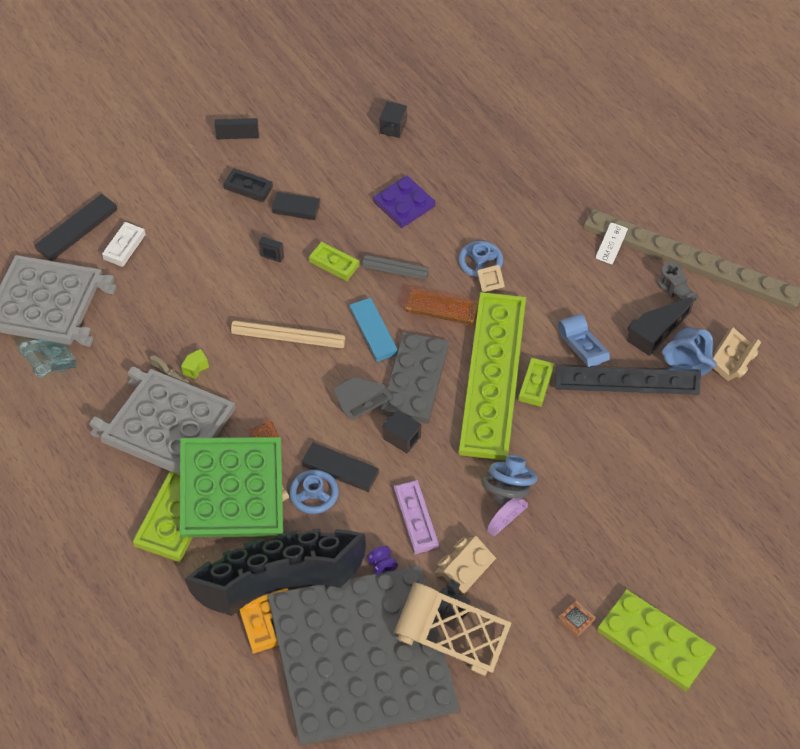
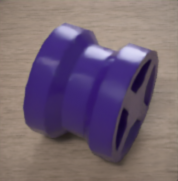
[366,546,398,575]

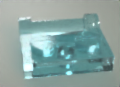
[18,339,76,377]

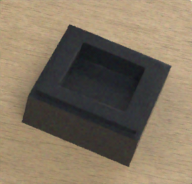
[259,236,284,262]

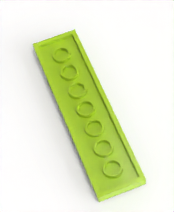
[459,292,526,461]

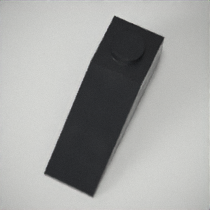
[627,297,694,356]

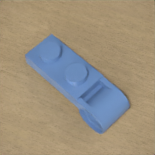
[558,314,610,367]

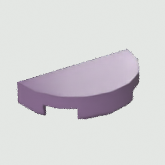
[487,498,528,536]

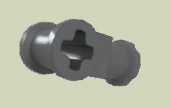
[658,262,699,304]

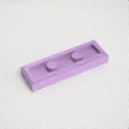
[394,480,439,555]

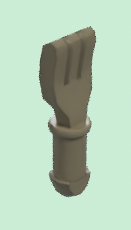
[150,355,190,385]

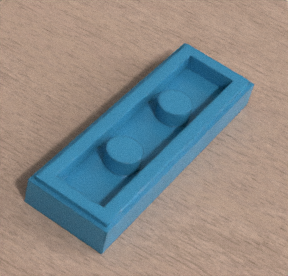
[349,297,398,362]

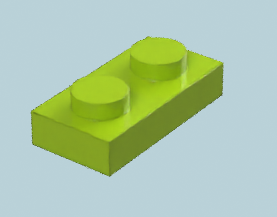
[309,242,359,281]
[519,358,554,407]

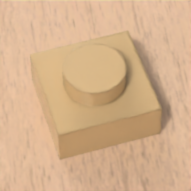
[477,265,505,293]

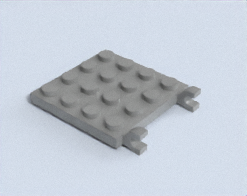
[0,255,117,347]
[89,366,235,475]

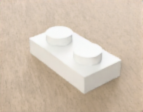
[102,222,146,267]

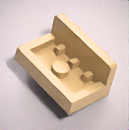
[713,327,761,381]
[434,536,496,595]

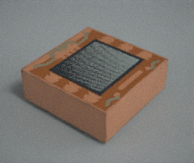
[558,600,596,638]

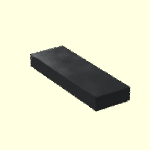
[302,442,379,492]

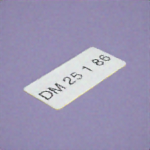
[596,223,628,264]

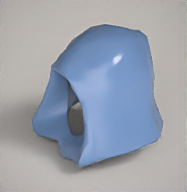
[662,327,717,376]

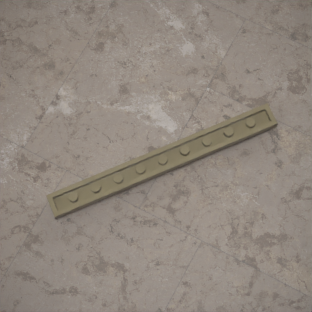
[584,209,800,312]

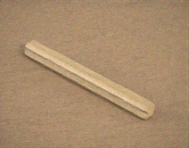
[231,320,346,348]

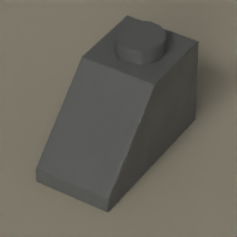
[333,377,394,420]

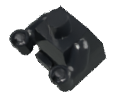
[435,579,470,631]

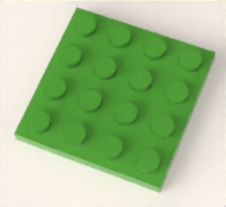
[180,437,283,538]

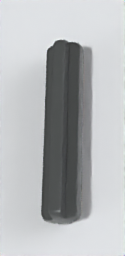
[362,254,429,280]

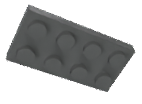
[382,332,449,424]

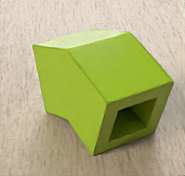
[181,349,209,379]

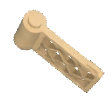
[394,582,511,676]

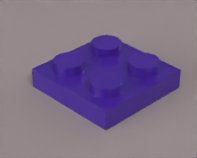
[373,175,435,229]

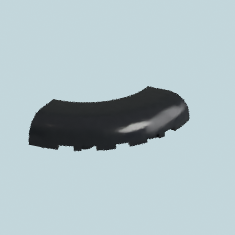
[185,529,366,616]

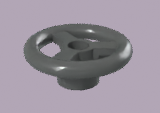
[481,474,530,505]

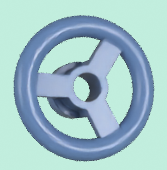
[458,241,503,278]
[489,455,538,486]
[289,470,339,514]

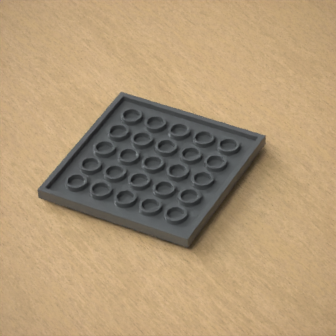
[268,566,460,746]

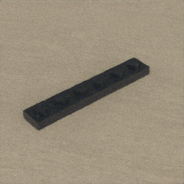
[555,364,701,395]

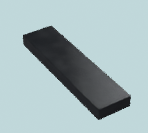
[35,194,118,261]

